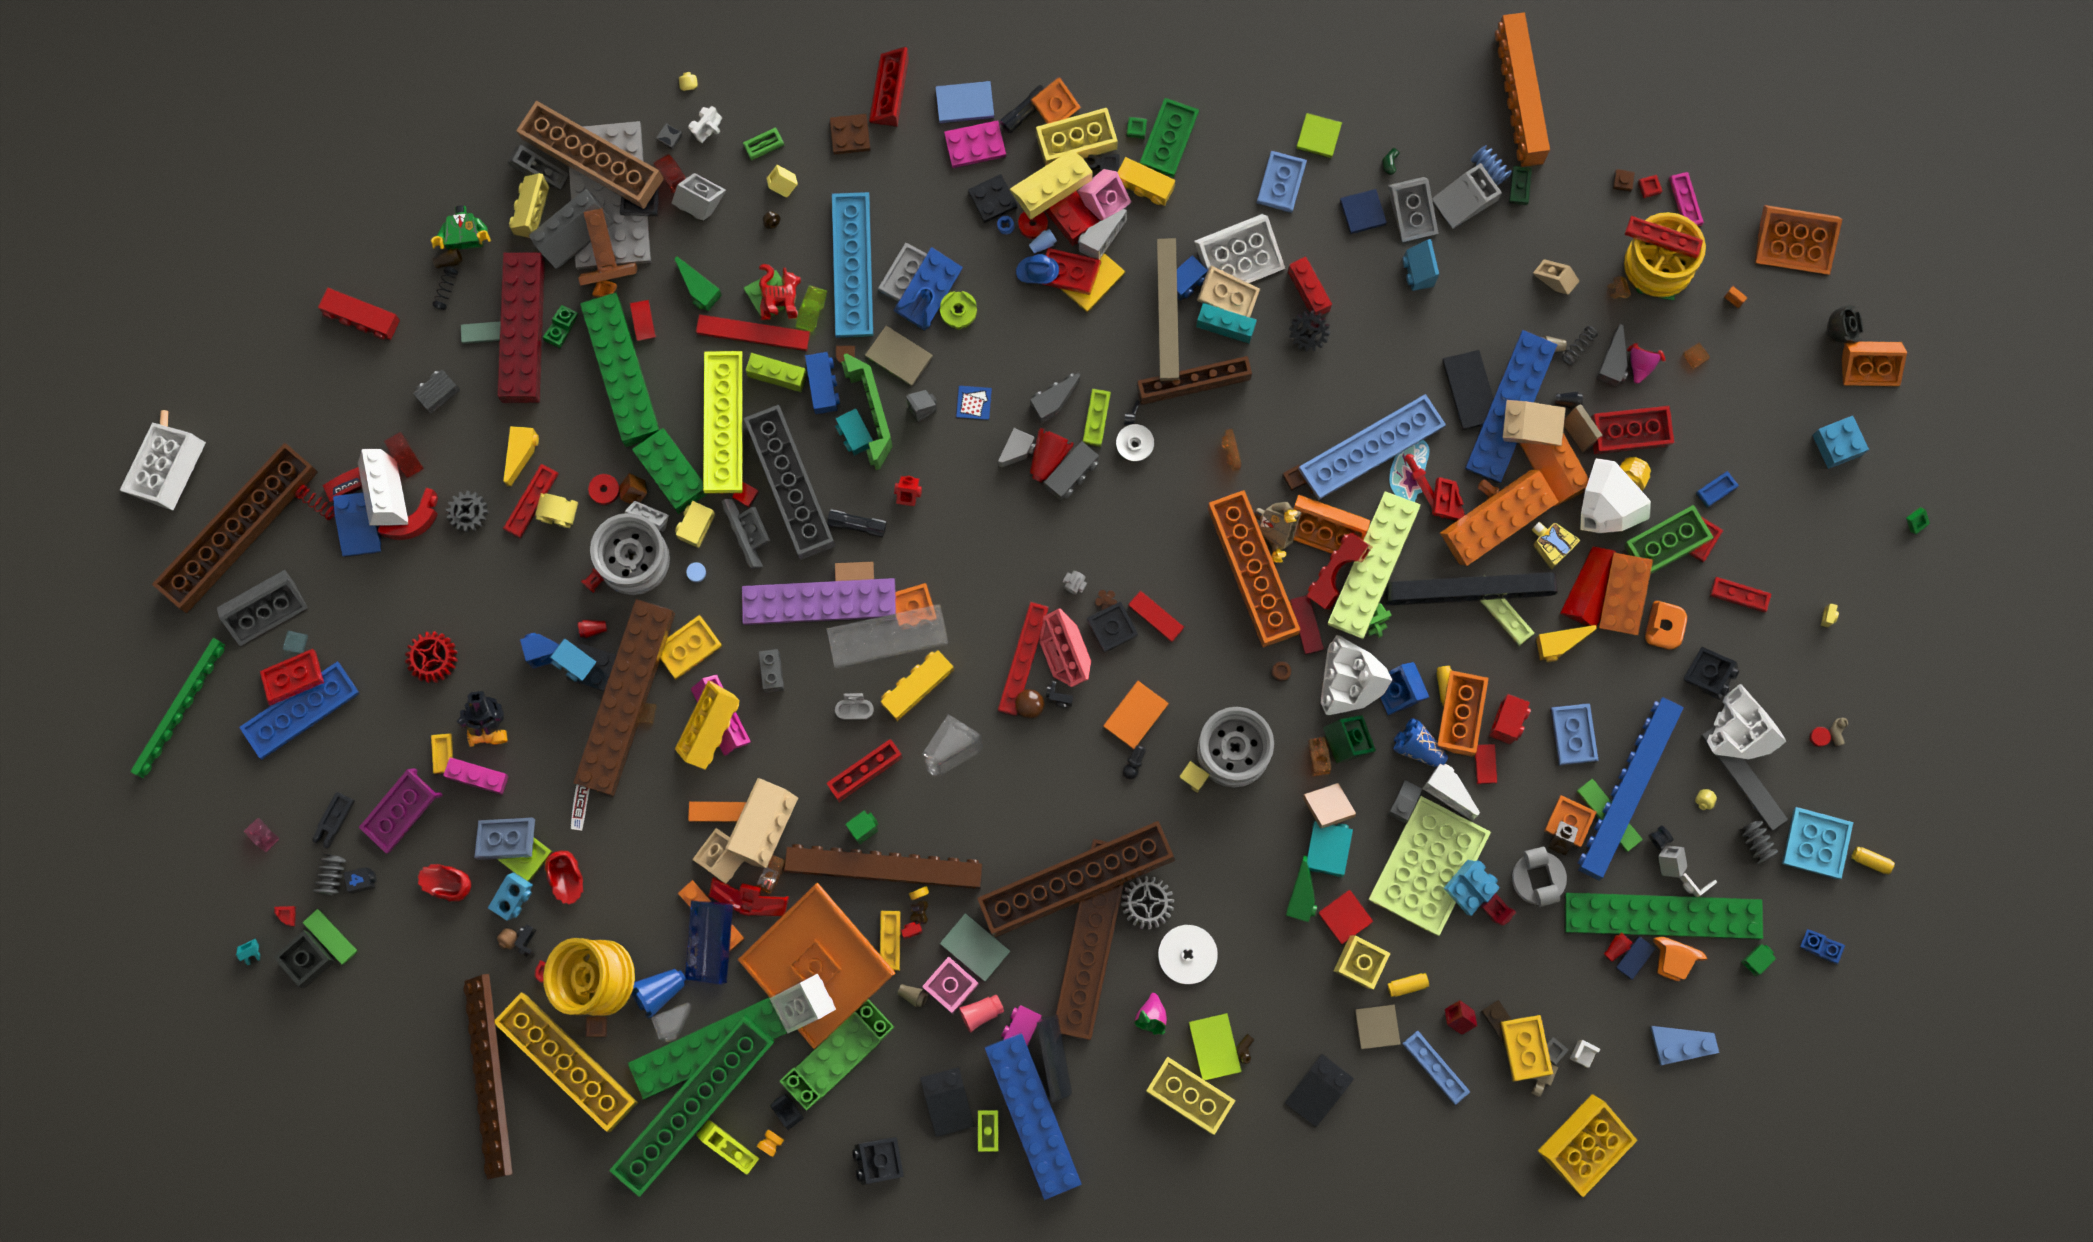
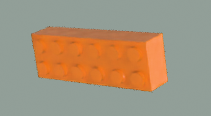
[1440,470,1559,566]

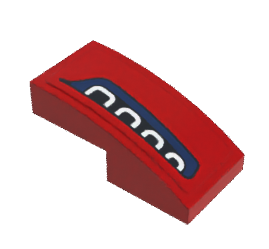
[322,467,362,502]

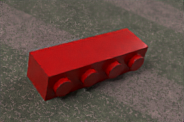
[318,288,400,340]
[826,739,903,802]

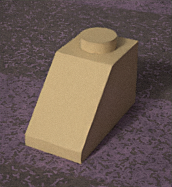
[1533,259,1579,295]

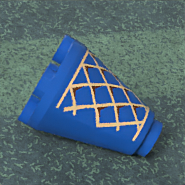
[1394,718,1448,767]

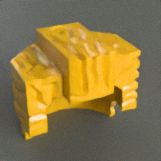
[1620,457,1651,491]

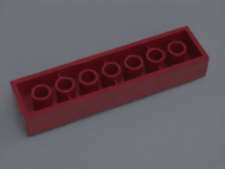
[498,253,545,403]

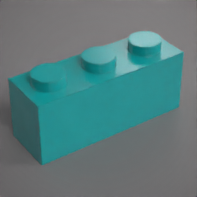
[1196,303,1257,344]

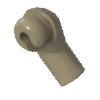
[1830,718,1848,747]

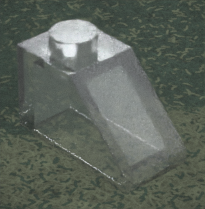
[651,1002,692,1042]

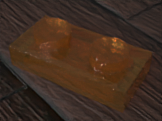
[1222,429,1242,471]

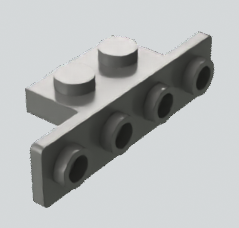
[721,499,770,568]

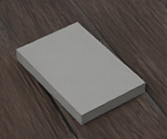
[878,242,927,301]

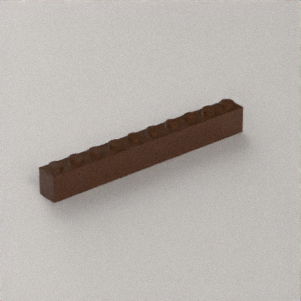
[784,844,982,889]

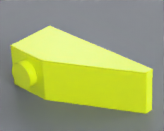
[696,1119,759,1175]

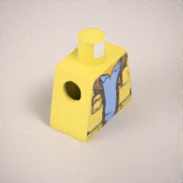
[1532,522,1580,569]

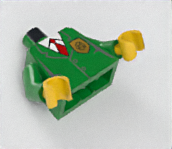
[431,205,491,250]

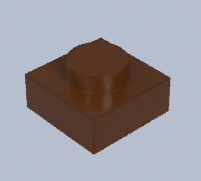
[1613,169,1635,192]

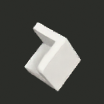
[1570,1040,1600,1068]

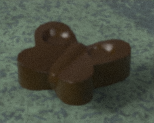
[910,901,928,924]

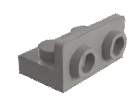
[625,501,669,532]

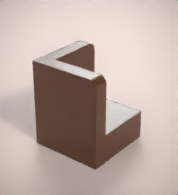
[619,473,647,504]

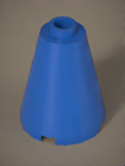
[631,969,686,1019]

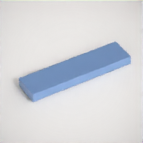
[1402,1031,1470,1105]

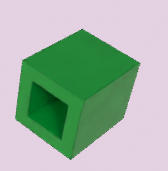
[1741,944,1776,976]

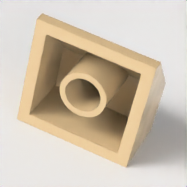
[692,828,744,884]

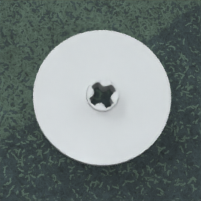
[1158,925,1217,984]

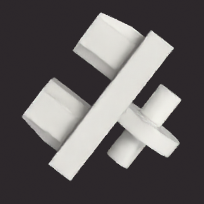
[688,106,722,143]

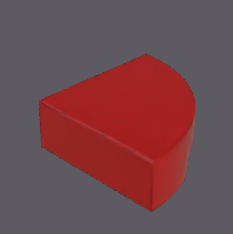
[274,906,296,927]

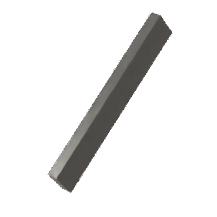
[1701,726,1788,831]

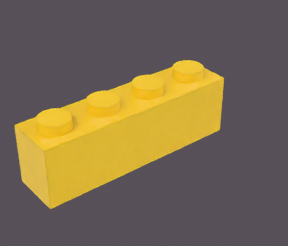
[881,650,954,721]

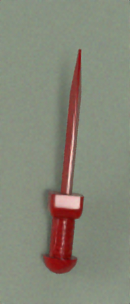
[1404,454,1443,519]

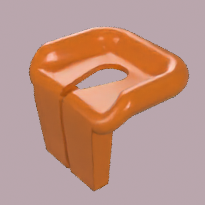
[1645,601,1687,650]

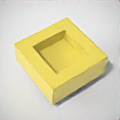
[1821,604,1839,627]

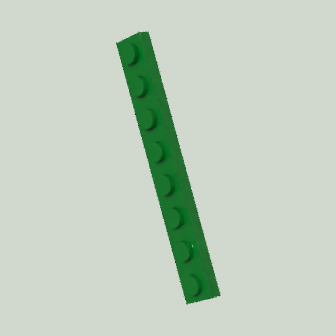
[130,638,225,778]

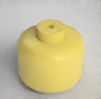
[679,72,697,91]
[1695,789,1717,810]

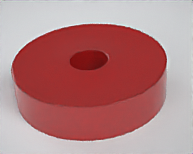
[1018,211,1048,239]
[588,474,620,505]

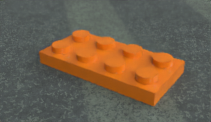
[1599,553,1653,635]

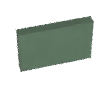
[940,913,1010,982]

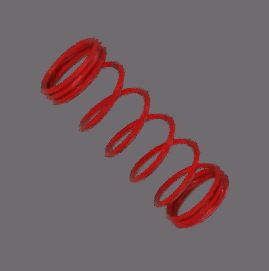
[295,485,335,520]

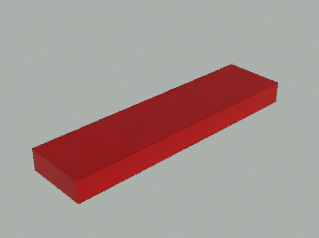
[1624,216,1703,259]
[503,464,558,539]

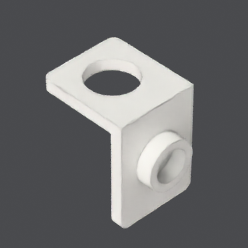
[1680,873,1717,897]

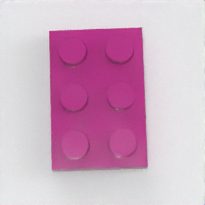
[944,120,1006,168]

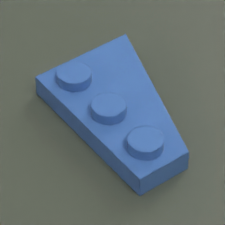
[1650,1026,1719,1065]

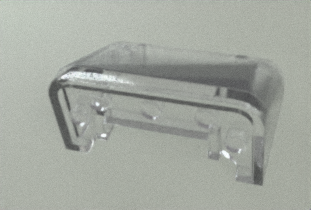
[923,714,983,776]

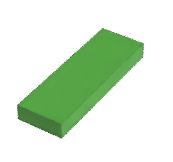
[303,909,358,965]

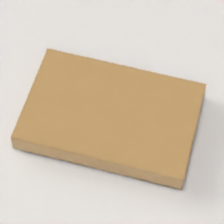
[1197,266,1260,317]

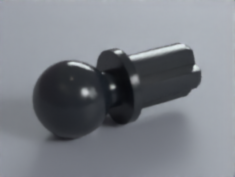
[1123,745,1146,779]

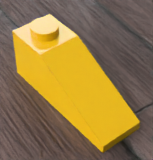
[504,426,539,486]
[1536,625,1596,662]

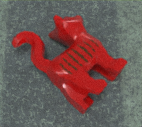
[759,264,801,320]

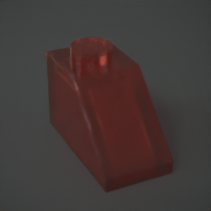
[653,154,686,193]
[384,431,424,478]

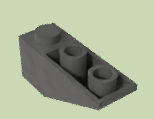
[1030,373,1081,424]

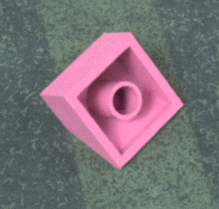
[1078,169,1131,221]

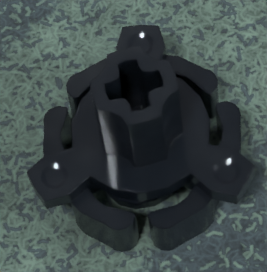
[457,691,504,736]

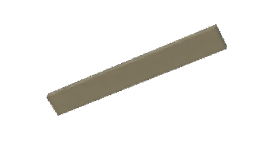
[1157,238,1179,381]

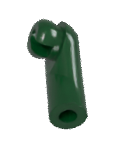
[1382,148,1400,175]

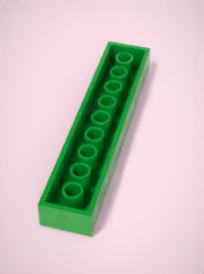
[609,1015,774,1197]

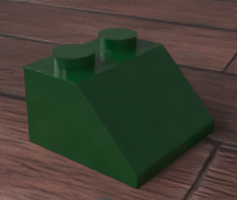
[1323,715,1376,763]

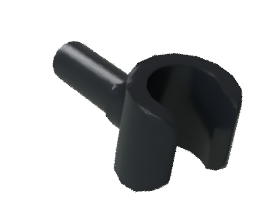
[1124,400,1140,425]

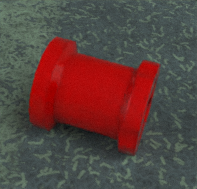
[581,568,604,593]

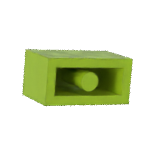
[978,1110,999,1152]

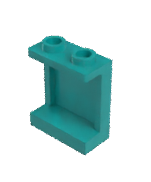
[1307,821,1353,877]

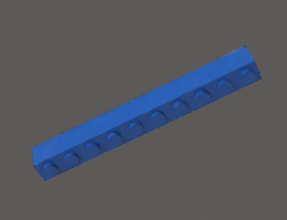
[1578,697,1684,881]

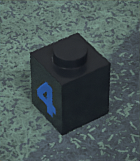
[344,867,377,894]

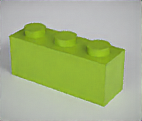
[746,353,807,392]

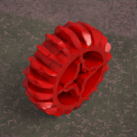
[405,631,458,683]

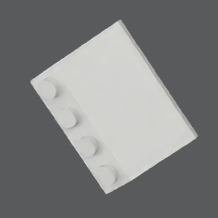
[1194,214,1285,283]
[120,422,206,510]

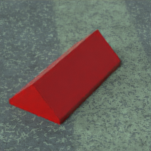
[869,47,909,127]
[1560,546,1616,627]

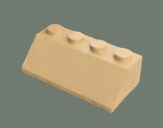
[725,778,798,868]

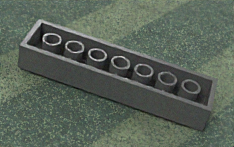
[744,405,836,560]

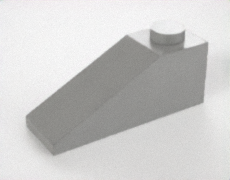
[1078,209,1127,260]

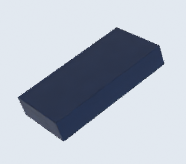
[1615,936,1656,980]

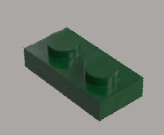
[1509,166,1532,205]

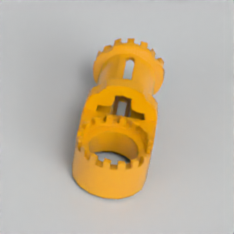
[467,729,508,747]

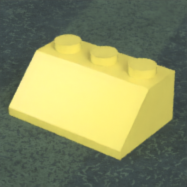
[509,173,549,238]

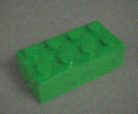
[632,428,708,514]

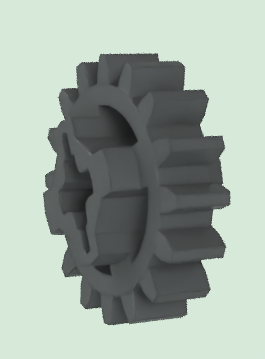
[446,490,489,533]

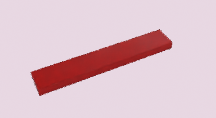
[696,315,810,351]
[998,602,1049,716]

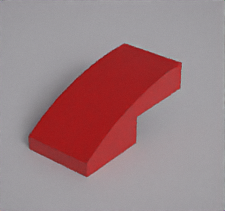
[630,300,656,341]

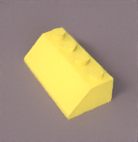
[1010,150,1093,220]

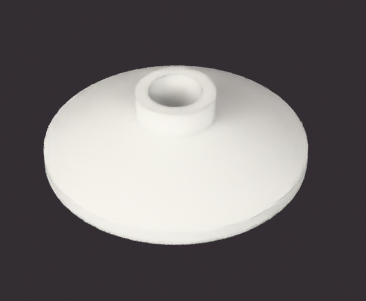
[1116,424,1154,461]

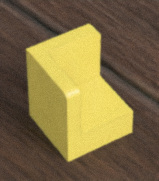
[767,165,798,197]
[1180,761,1210,793]

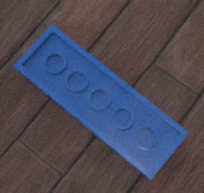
[239,661,360,760]

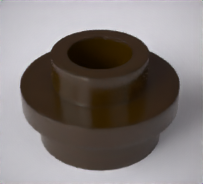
[762,211,781,229]

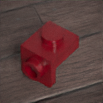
[1480,893,1516,926]

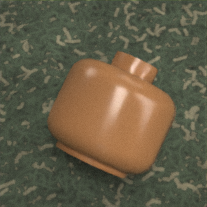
[497,928,518,949]

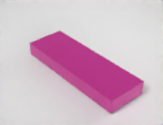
[1669,172,1704,226]

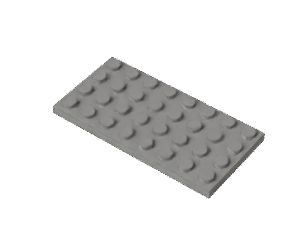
[569,121,651,270]

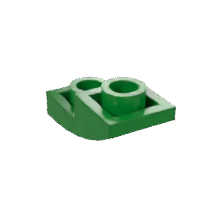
[543,305,578,348]

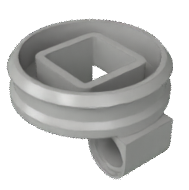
[1512,846,1567,907]

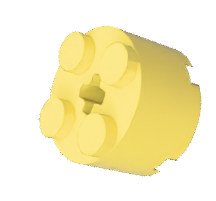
[535,493,578,529]

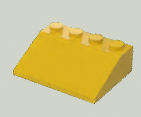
[1538,1094,1638,1197]

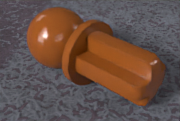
[1478,480,1499,499]

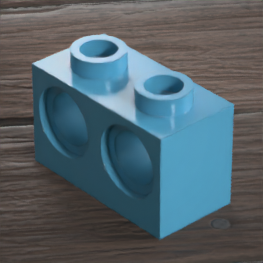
[488,872,533,921]

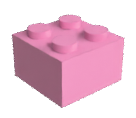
[922,957,979,1014]

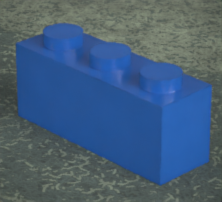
[805,352,840,414]

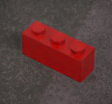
[1288,257,1332,315]

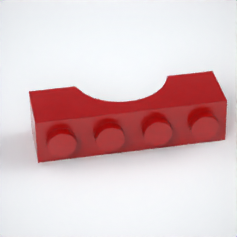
[1307,532,1373,610]

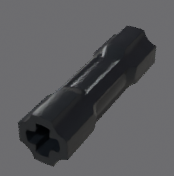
[1000,85,1045,133]
[827,509,887,538]

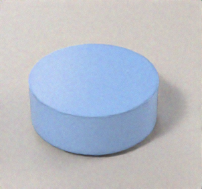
[686,562,706,582]

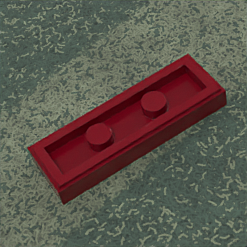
[1290,595,1324,655]

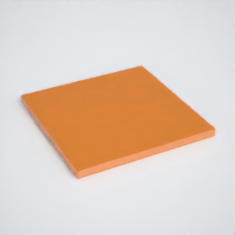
[738,883,896,1049]

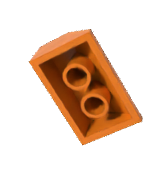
[1842,342,1907,386]

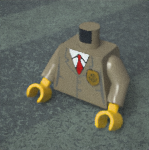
[1254,502,1302,562]

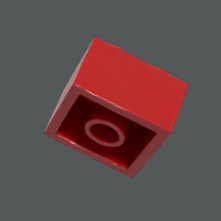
[1489,694,1531,744]

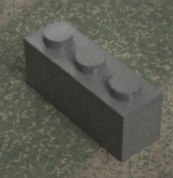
[1044,441,1099,501]

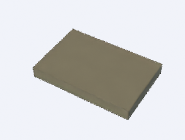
[865,326,933,387]

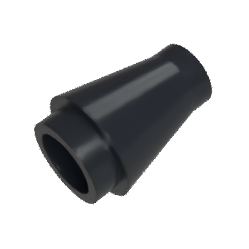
[1555,391,1583,409]

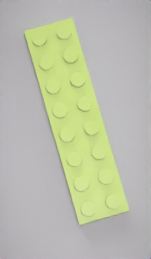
[1328,491,1421,639]

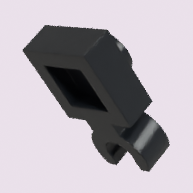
[1088,153,1120,172]

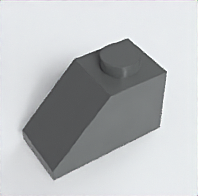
[906,390,938,422]
[1387,780,1422,823]

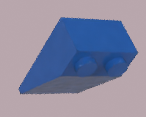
[333,492,381,557]

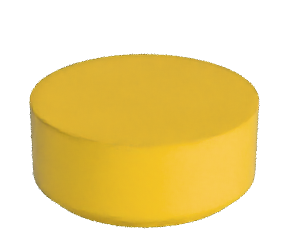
[909,886,929,900]

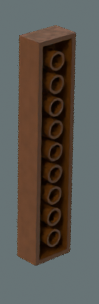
[152,443,318,613]
[574,599,675,797]
[977,821,1175,938]

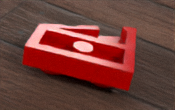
[1432,477,1465,521]

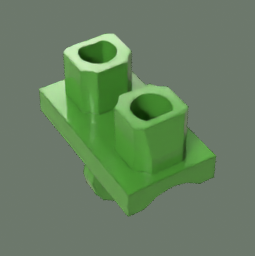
[1368,603,1392,638]

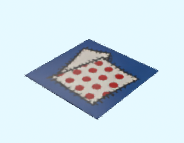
[956,386,992,420]

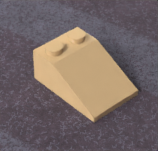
[1503,400,1565,446]

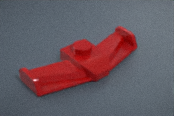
[709,877,789,916]

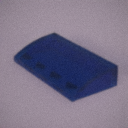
[685,900,733,984]

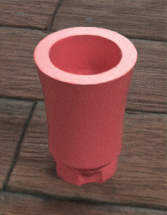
[959,995,1004,1033]

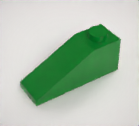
[675,256,722,312]
[1286,856,1317,922]

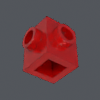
[894,476,922,506]

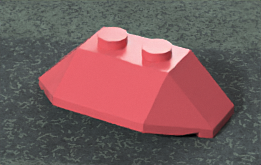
[1039,609,1091,687]

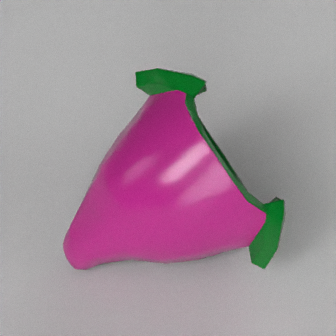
[1134,993,1167,1035]

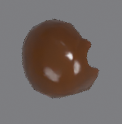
[1015,689,1044,719]

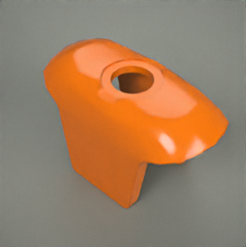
[1652,937,1708,981]

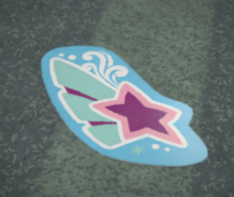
[1389,440,1429,502]

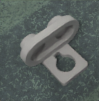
[835,693,874,720]

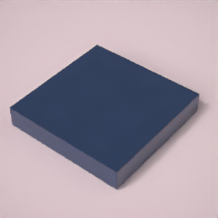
[1340,189,1387,234]

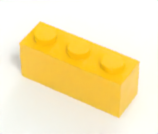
[1117,157,1175,206]

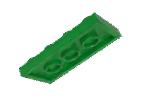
[1140,98,1199,177]

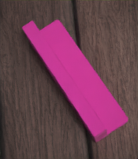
[691,675,751,755]

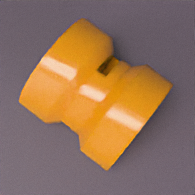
[757,1129,784,1157]

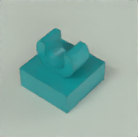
[236,939,260,965]

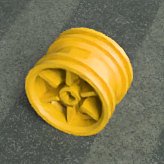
[1624,212,1706,297]
[543,938,635,1016]

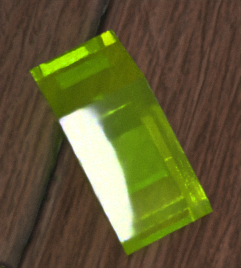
[796,285,827,332]

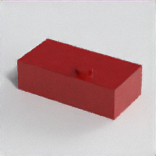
[1590,406,1674,454]

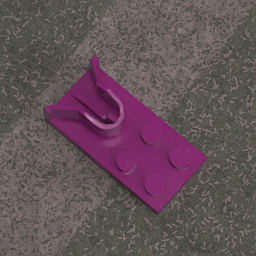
[359,768,443,854]

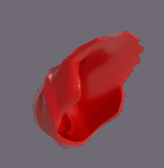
[545,851,583,905]
[418,864,471,902]

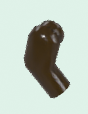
[1236,1034,1254,1064]

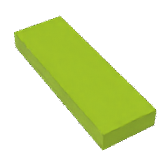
[1083,389,1111,447]

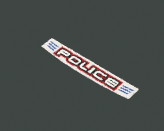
[571,785,590,831]

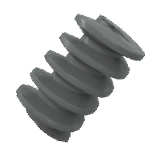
[1738,821,1778,864]
[313,853,347,896]

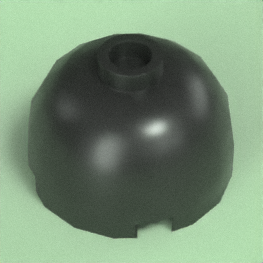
[1827,305,1863,344]

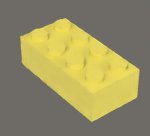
[1036,108,1118,166]
[1146,1057,1236,1135]

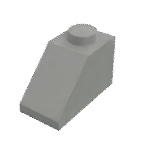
[998,428,1036,467]

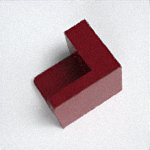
[1444,1000,1477,1035]

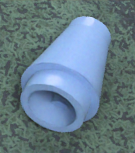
[1029,229,1057,254]

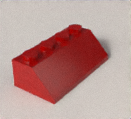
[1045,191,1100,247]

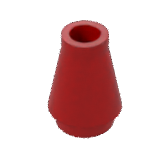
[578,620,607,639]
[1604,932,1633,962]

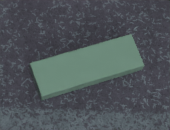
[461,321,501,344]

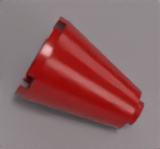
[1030,428,1074,483]

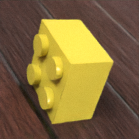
[1334,936,1390,989]

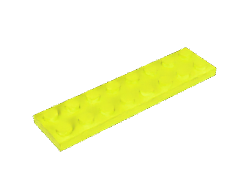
[704,351,743,493]

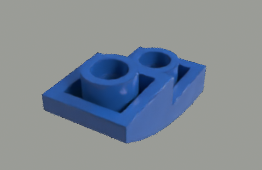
[1800,929,1845,965]

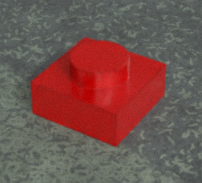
[901,922,923,939]

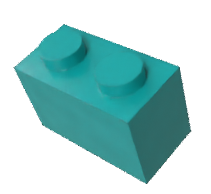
[835,409,873,456]

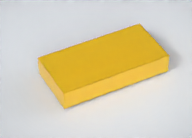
[431,734,453,774]

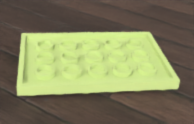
[1368,796,1491,936]

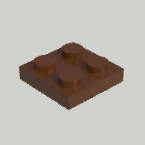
[830,114,871,155]

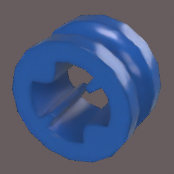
[997,216,1014,235]

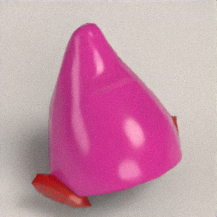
[1626,343,1666,383]

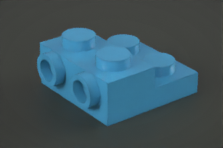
[1444,860,1499,916]

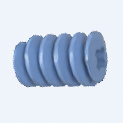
[1471,145,1512,185]

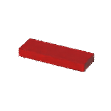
[1710,577,1771,613]
[1128,590,1184,642]

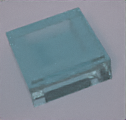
[283,631,308,654]

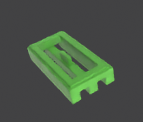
[743,127,784,161]

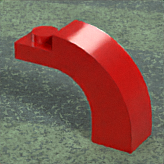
[378,488,438,540]

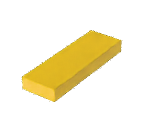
[880,911,901,971]

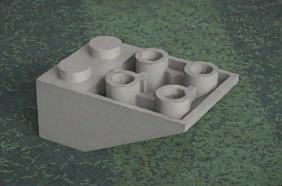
[1432,163,1502,229]

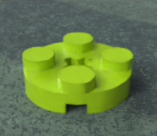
[940,291,977,330]

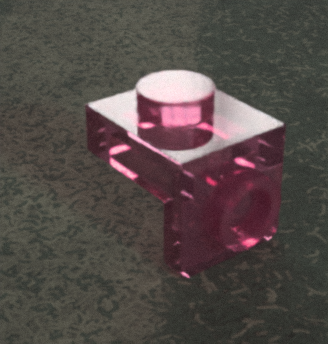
[244,818,279,852]

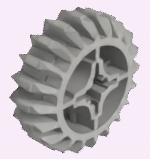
[1121,876,1174,930]

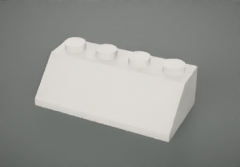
[358,449,409,525]

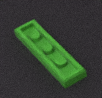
[1576,779,1643,852]

